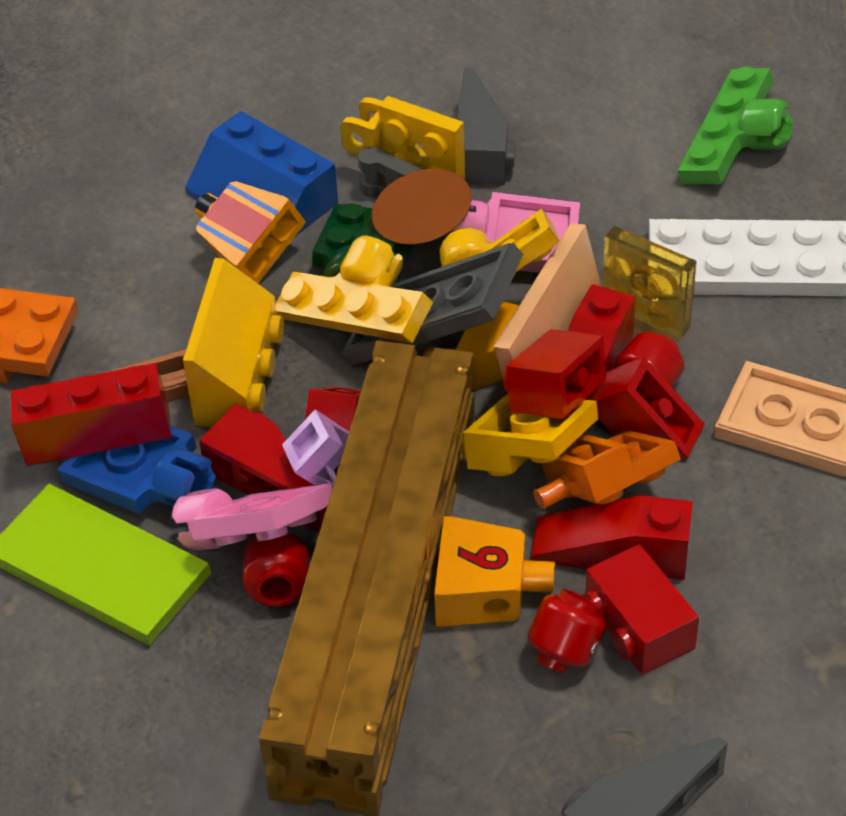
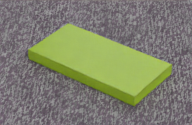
[0,484,211,646]

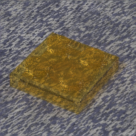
[602,226,697,338]

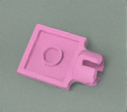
[448,192,580,273]
[172,483,332,551]

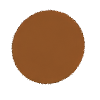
[372,169,472,244]

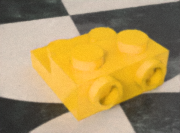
[461,394,598,476]

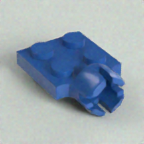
[57,426,216,514]

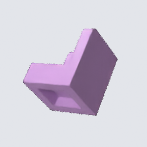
[282,409,349,489]

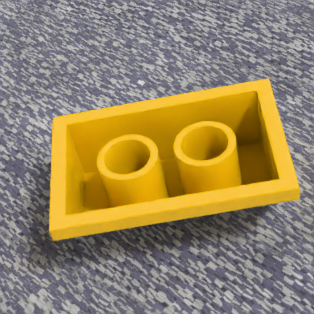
[183,258,284,427]

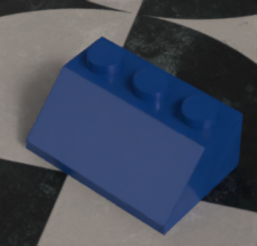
[185,111,338,236]

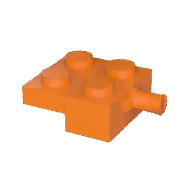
[0,288,79,383]
[533,430,681,510]

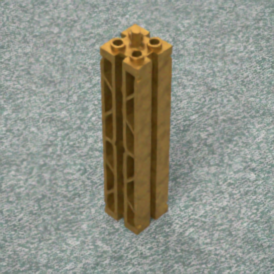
[259,341,475,816]

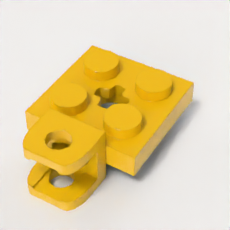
[340,96,465,180]

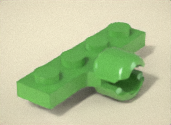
[677,67,793,185]

